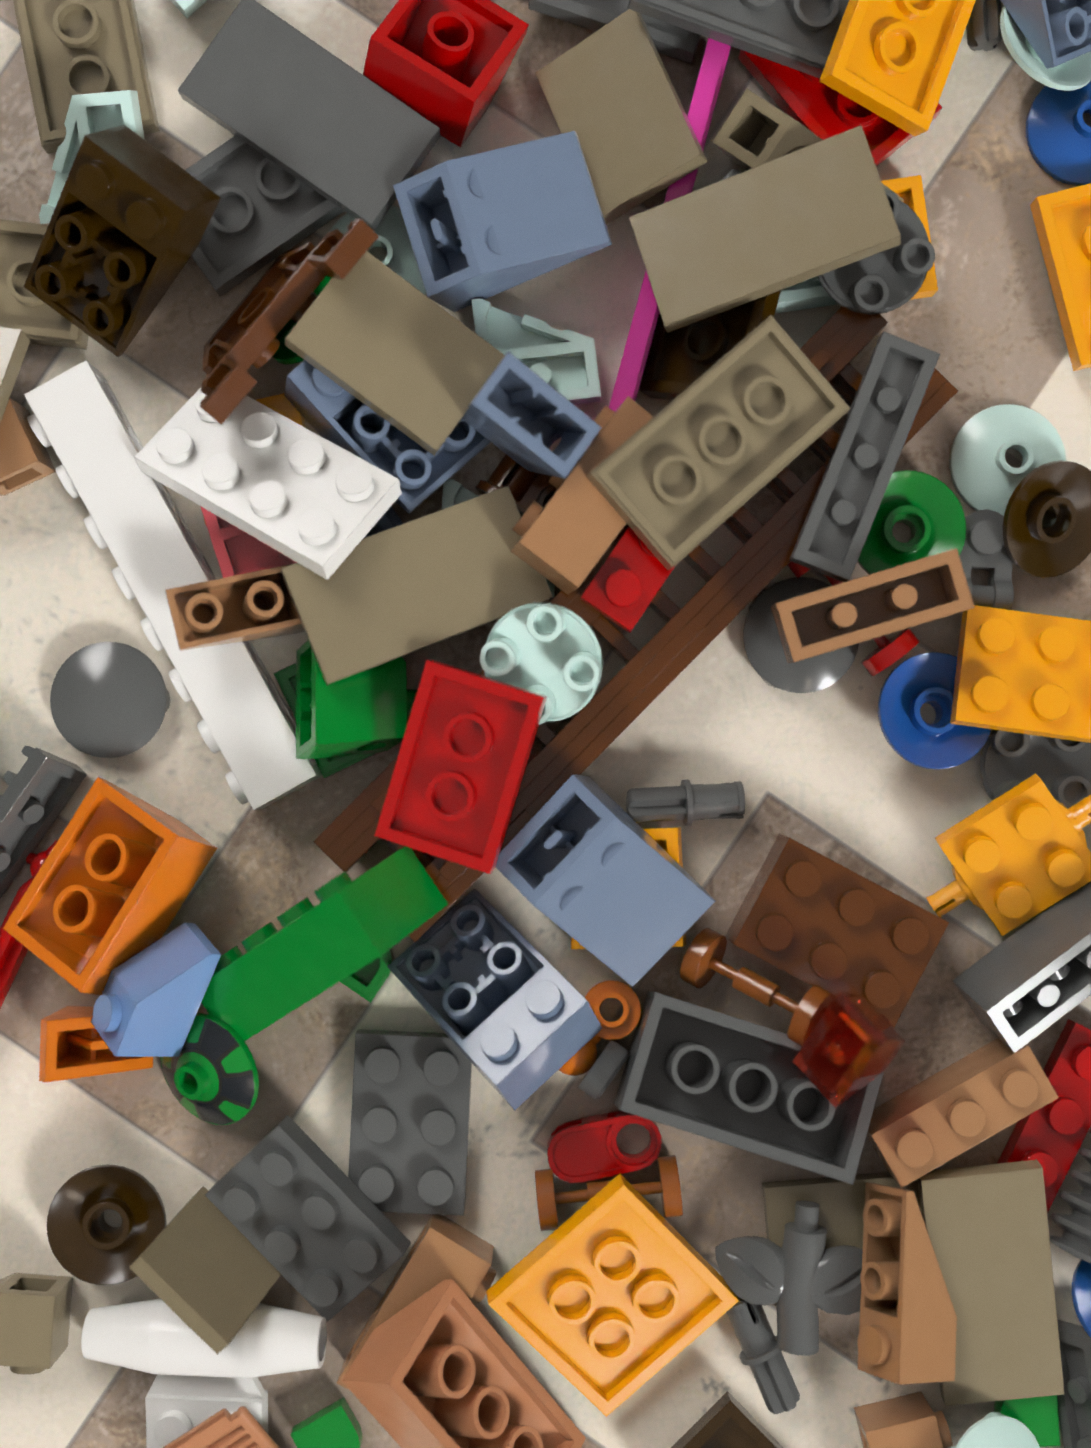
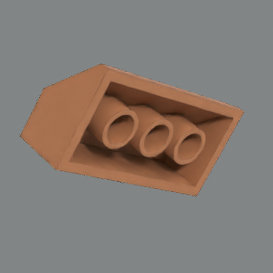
[341,1279,586,1448]

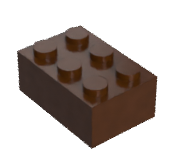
[725,834,950,1029]

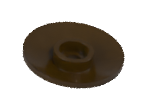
[1002,460,1091,578]
[47,1164,167,1285]

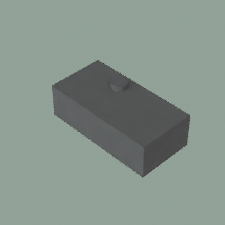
[614,991,886,1184]

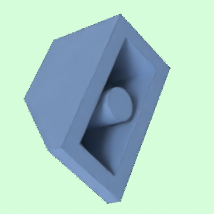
[91,922,221,1057]

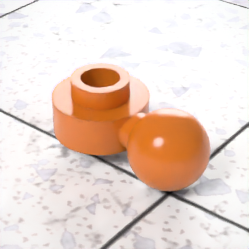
[559,980,641,1076]

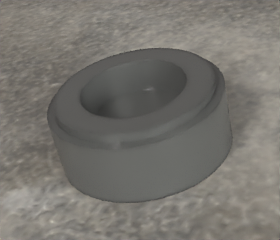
[578,1040,630,1100]

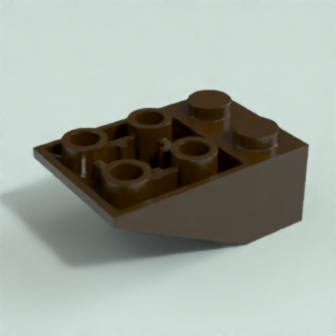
[23,125,221,357]

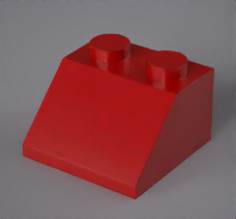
[363,0,529,148]

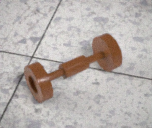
[680,928,835,1049]
[535,1155,683,1231]

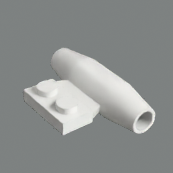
[81,1299,327,1448]

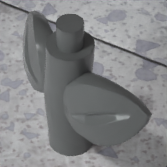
[715,1201,863,1355]

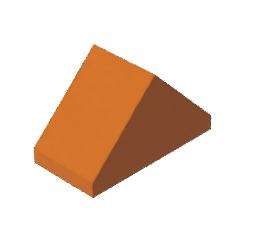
[39,1006,153,1083]

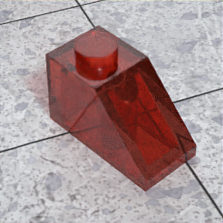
[793,992,906,1108]

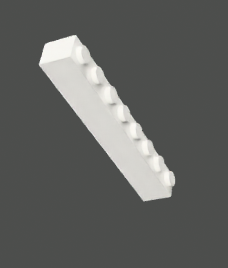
[24,360,322,810]

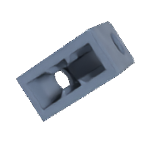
[463,352,602,478]

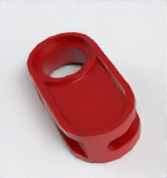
[547,1110,662,1183]

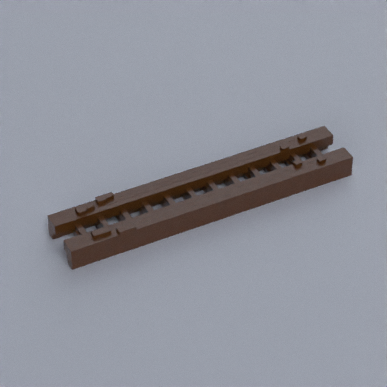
[313,306,958,942]

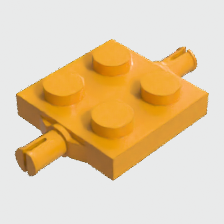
[926,773,1091,936]

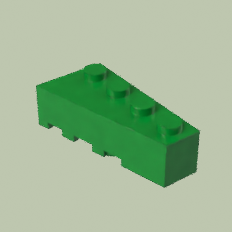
[201,846,449,1041]

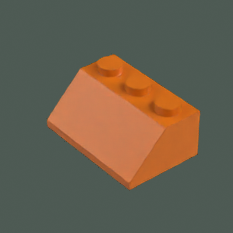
[3,777,217,995]

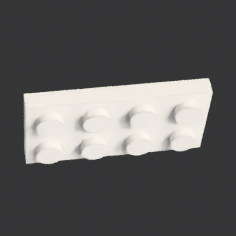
[134,388,402,580]

